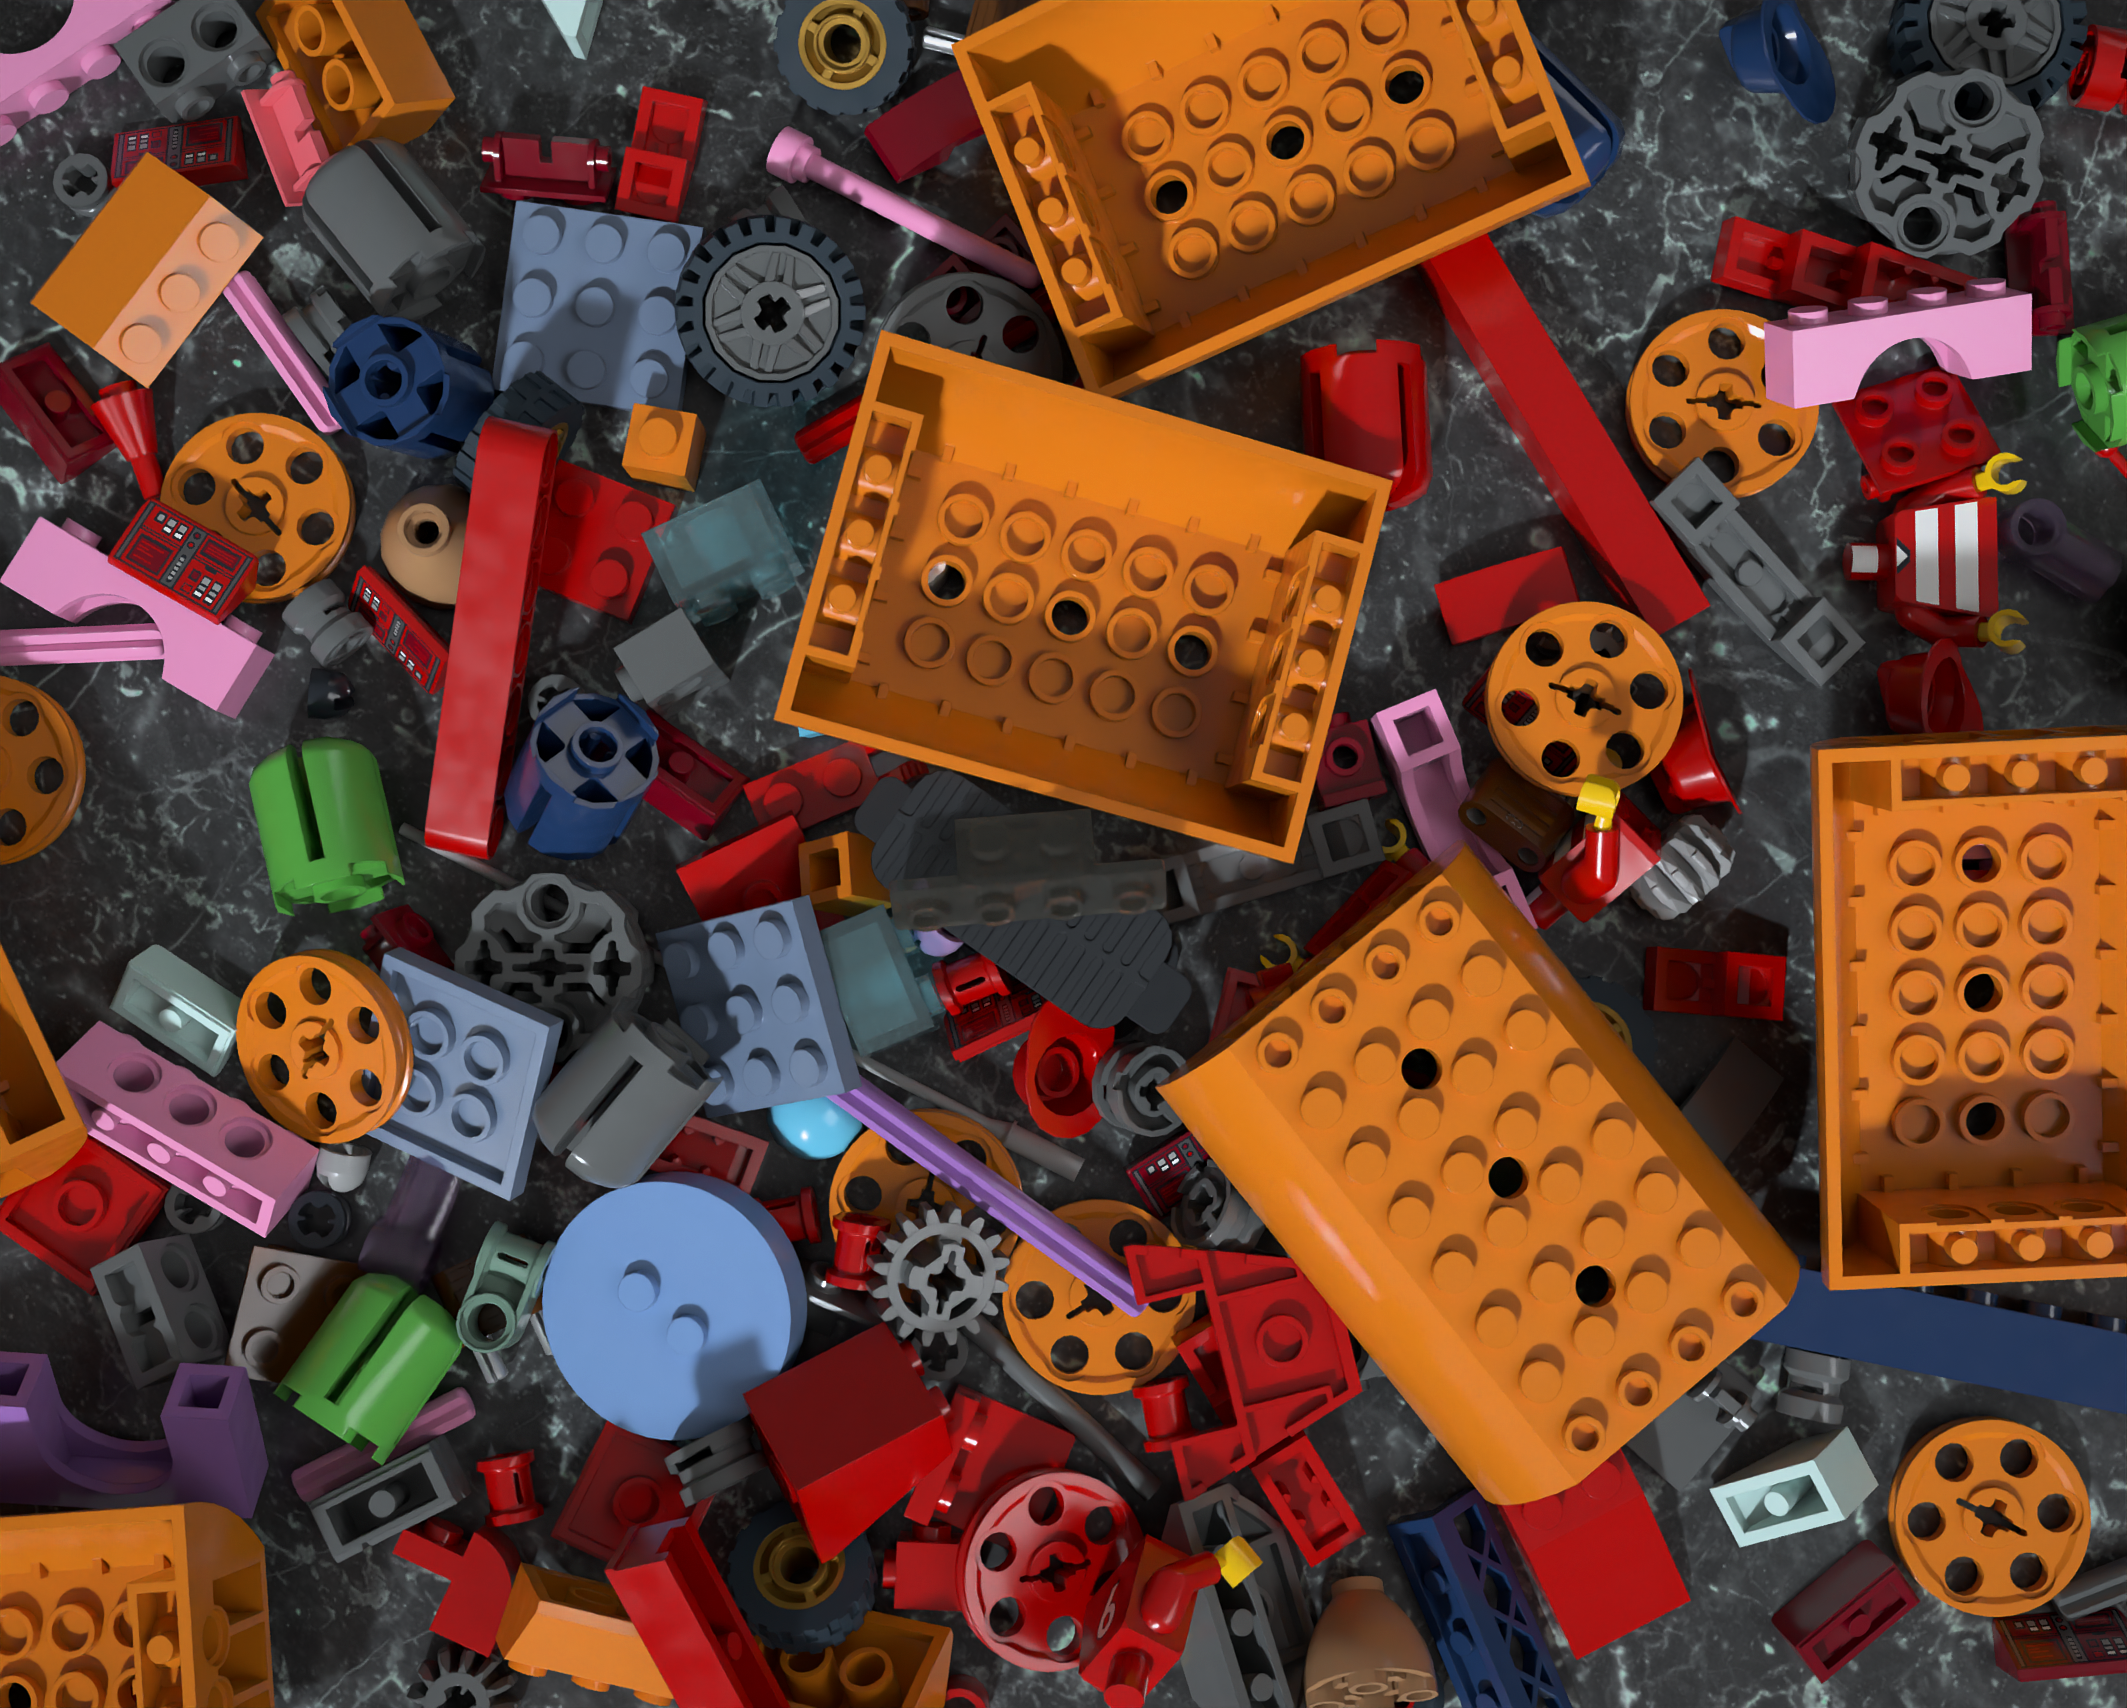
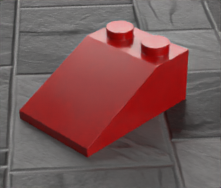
[1496,1448,1691,1660]

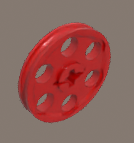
[955,1467,1144,1672]

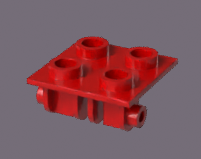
[1831,366,2002,502]

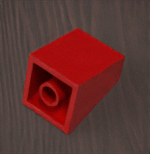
[742,1322,954,1564]

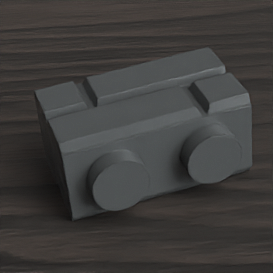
[309,1434,472,1563]

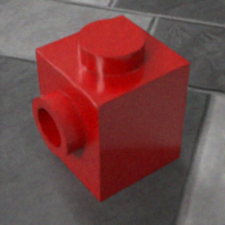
[883,1521,963,1611]

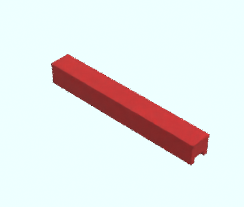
[1415,233,1711,635]
[604,1517,791,1708]

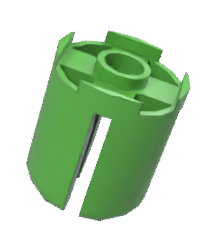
[2056,313,2127,452]
[249,736,405,916]
[273,1273,463,1465]

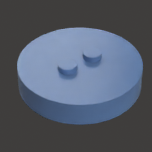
[542,1171,807,1440]

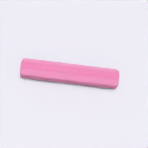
[222,270,342,436]
[0,623,165,666]
[291,1387,476,1502]

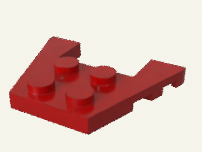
[1122,1243,1362,1501]

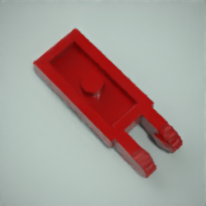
[743,742,929,832]

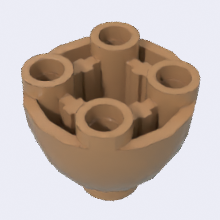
[380,484,471,610]
[1304,1576,1439,1708]

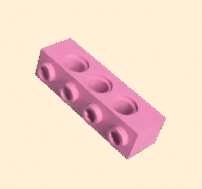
[56,1020,319,1238]

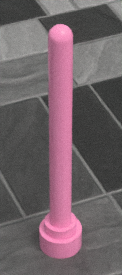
[766,126,1042,289]

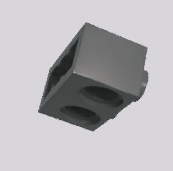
[113,0,278,125]
[613,607,730,720]
[90,1233,230,1390]

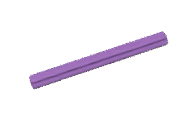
[827,1075,1149,1317]

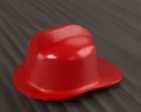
[1876,637,1984,735]
[1650,667,1742,814]
[1012,1000,1115,1138]

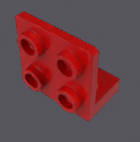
[903,1384,1075,1550]

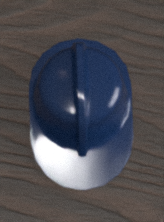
[1719,0,1836,124]

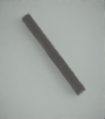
[959,1313,1163,1502]

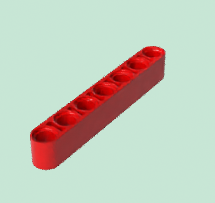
[424,416,558,860]

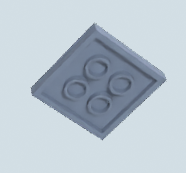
[492,201,707,411]
[656,895,862,1118]
[362,947,564,1201]

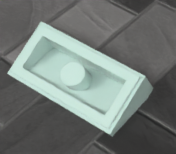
[110,944,242,1077]

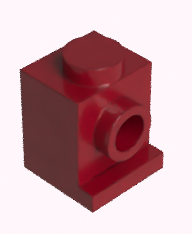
[1313,712,1388,812]

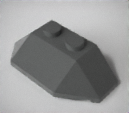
[1161,1483,1314,1708]

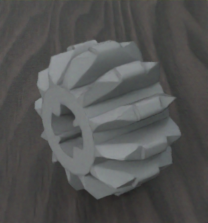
[1628,814,1736,921]

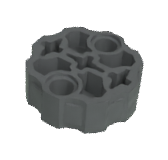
[1846,67,2045,259]
[454,872,655,1063]

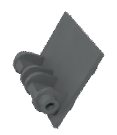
[1625,1360,1763,1492]

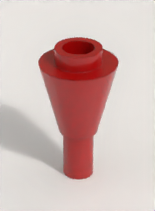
[90,380,164,500]

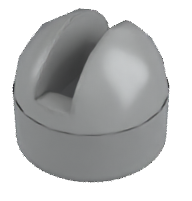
[316,1142,372,1193]

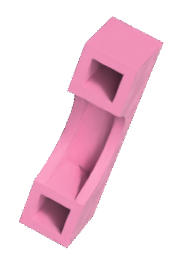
[0,0,176,146]
[1764,278,2032,409]
[0,516,275,719]
[1368,689,1538,929]

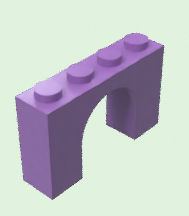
[0,1351,269,1518]

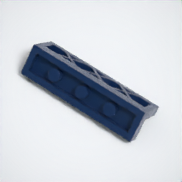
[1386,1487,1573,1708]

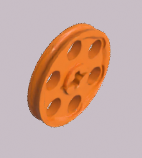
[1625,309,1819,499]
[160,413,356,604]
[1484,601,1683,797]
[0,676,86,865]
[236,949,414,1144]
[829,1108,1023,1303]
[1002,1199,1196,1395]
[1887,1416,2091,1617]

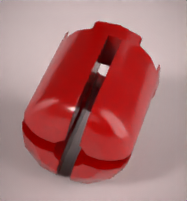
[1299,339,1433,512]

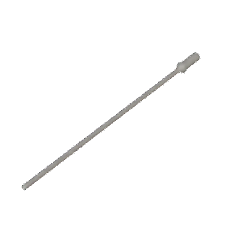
[399,822,1085,1182]

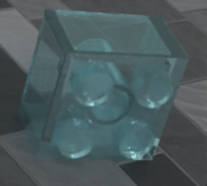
[641,479,805,626]
[819,904,946,1058]

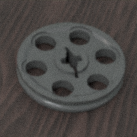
[871,272,1063,383]

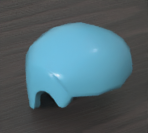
[766,1097,866,1160]

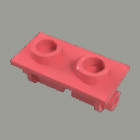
[241,70,330,207]

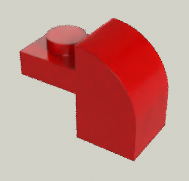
[392,1516,522,1657]

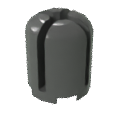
[302,136,486,321]
[532,996,724,1188]

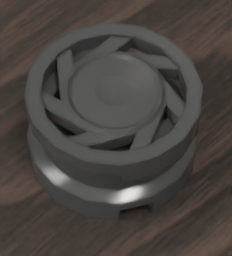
[282,285,355,376]
[1092,1040,1186,1137]
[1171,1159,1265,1253]
[664,1417,770,1507]

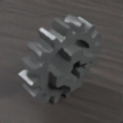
[865,1201,1010,1347]

